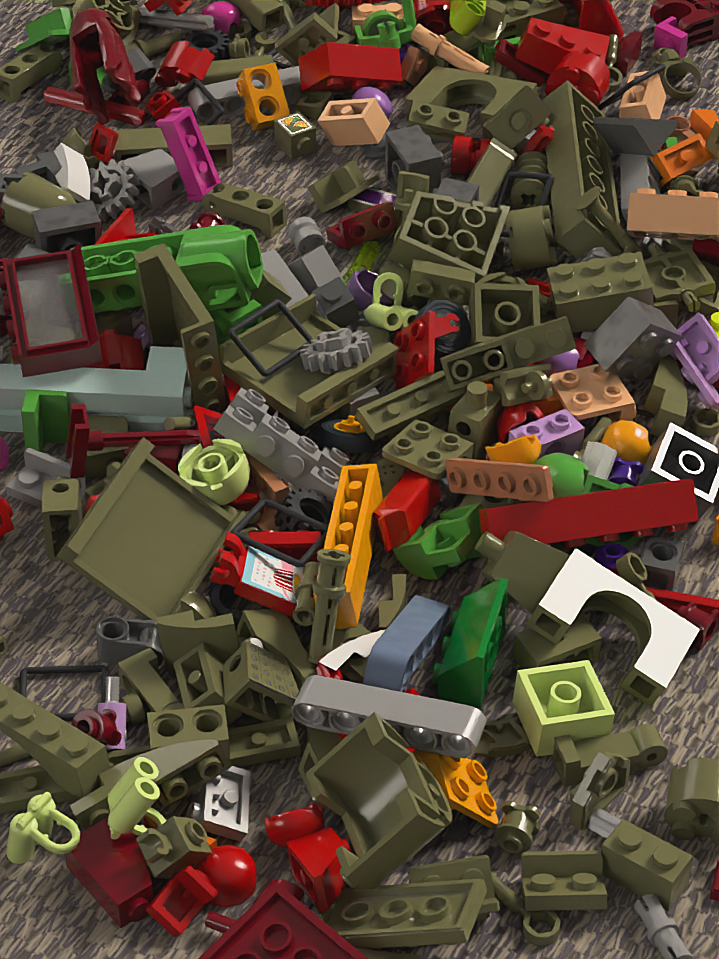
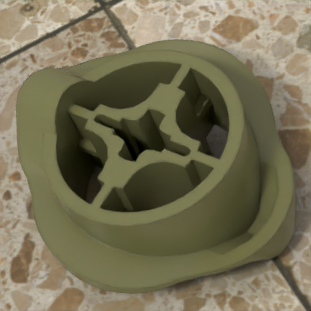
[70,0,141,46]

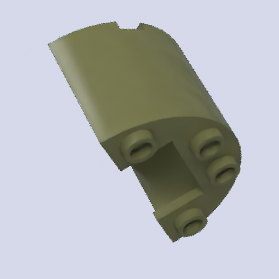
[306,712,452,889]

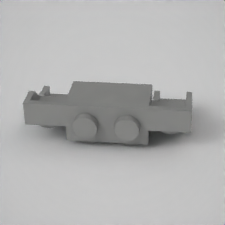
[213,387,351,502]

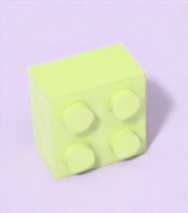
[512,660,615,757]

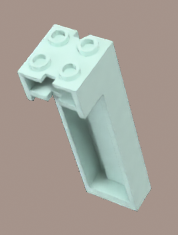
[0,346,193,432]

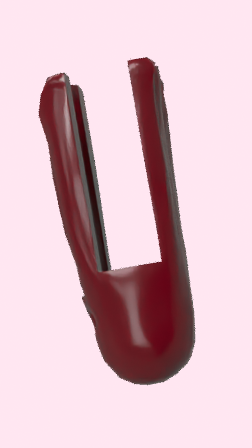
[69,8,141,125]

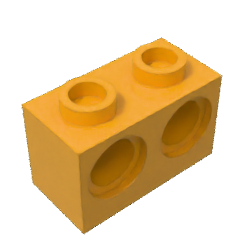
[236,62,290,131]

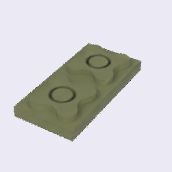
[319,878,487,950]

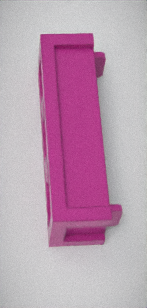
[156,107,221,201]

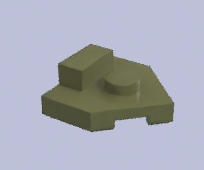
[569,751,631,830]

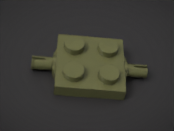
[644,242,715,312]

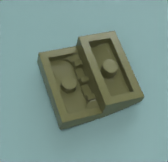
[156,610,239,674]

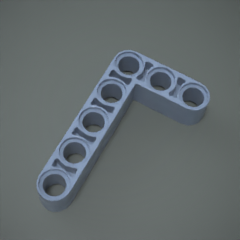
[362,595,451,693]

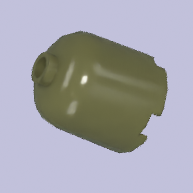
[0,172,76,239]

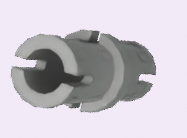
[634,894,694,959]

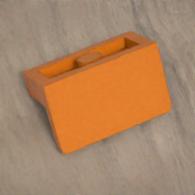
[651,133,715,190]

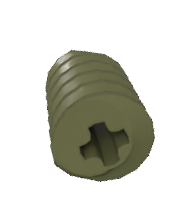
[510,151,549,210]

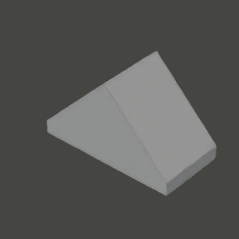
[287,245,345,292]

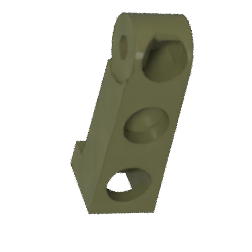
[0,44,62,103]
[202,183,287,239]
[118,648,184,717]
[553,724,668,787]

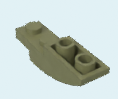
[440,316,577,391]
[70,739,232,830]

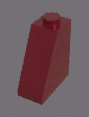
[63,817,153,928]

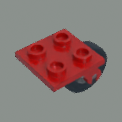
[393,300,471,391]

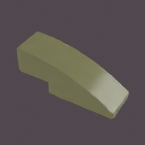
[643,354,688,437]

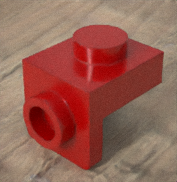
[145,866,218,937]

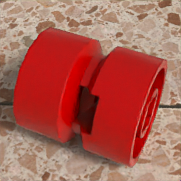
[450,135,492,175]

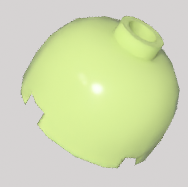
[178,439,250,506]

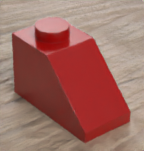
[286,827,352,913]

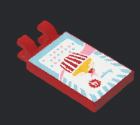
[210,531,313,626]

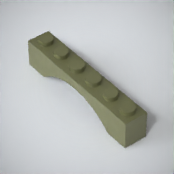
[236,609,341,792]
[0,682,110,799]

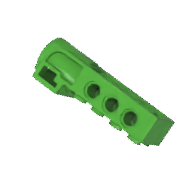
[57,225,264,317]

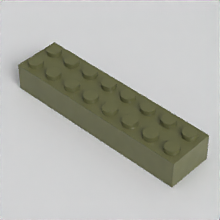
[542,80,624,260]

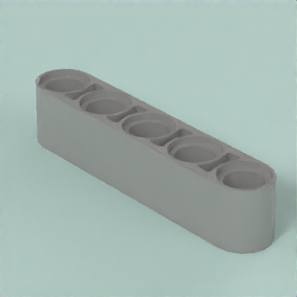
[620,151,660,222]
[291,675,486,758]

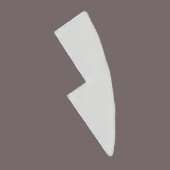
[319,629,386,671]

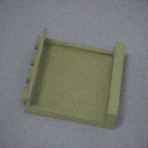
[133,243,227,413]
[220,293,399,429]
[57,437,246,620]

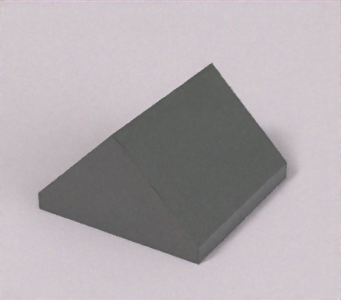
[593,117,677,156]

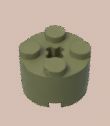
[505,205,558,273]
[664,758,719,845]

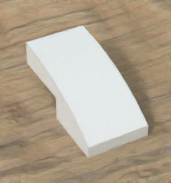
[54,143,90,202]

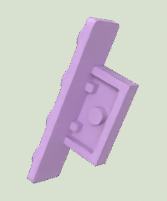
[650,305,719,410]

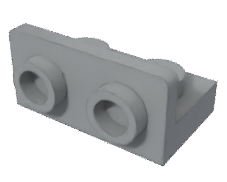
[6,448,86,509]
[185,766,251,842]

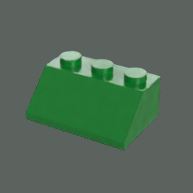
[432,578,508,708]

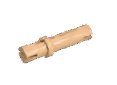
[410,24,490,75]

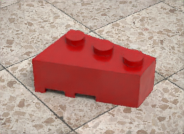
[514,17,610,74]
[298,42,402,92]

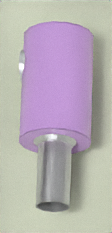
[98,676,126,751]

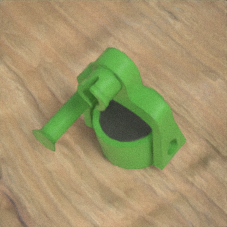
[354,0,417,48]

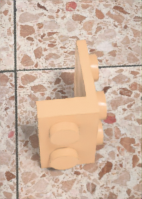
[550,364,637,423]

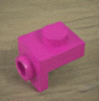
[654,16,688,59]

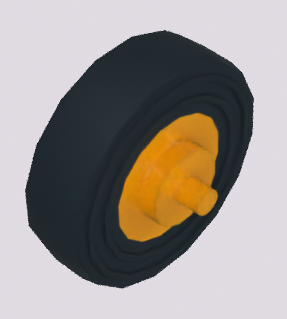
[319,415,379,456]

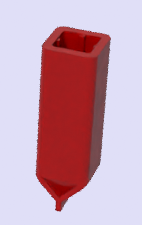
[373,471,441,552]

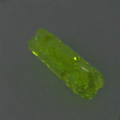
[346,240,380,282]

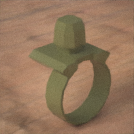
[659,49,702,100]

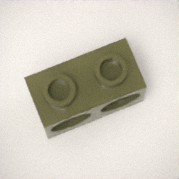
[147,704,231,764]

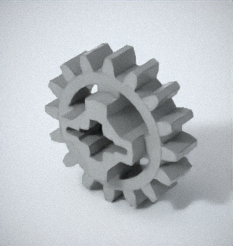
[77,159,140,222]
[300,328,373,374]

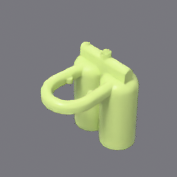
[364,272,419,331]
[107,757,166,839]
[6,792,80,864]

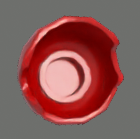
[495,403,545,444]
[264,803,325,849]
[197,844,257,907]

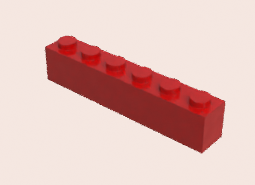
[478,479,699,547]

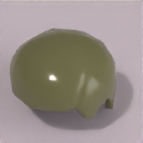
[61,127,100,173]

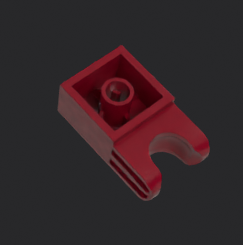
[650,0,719,46]

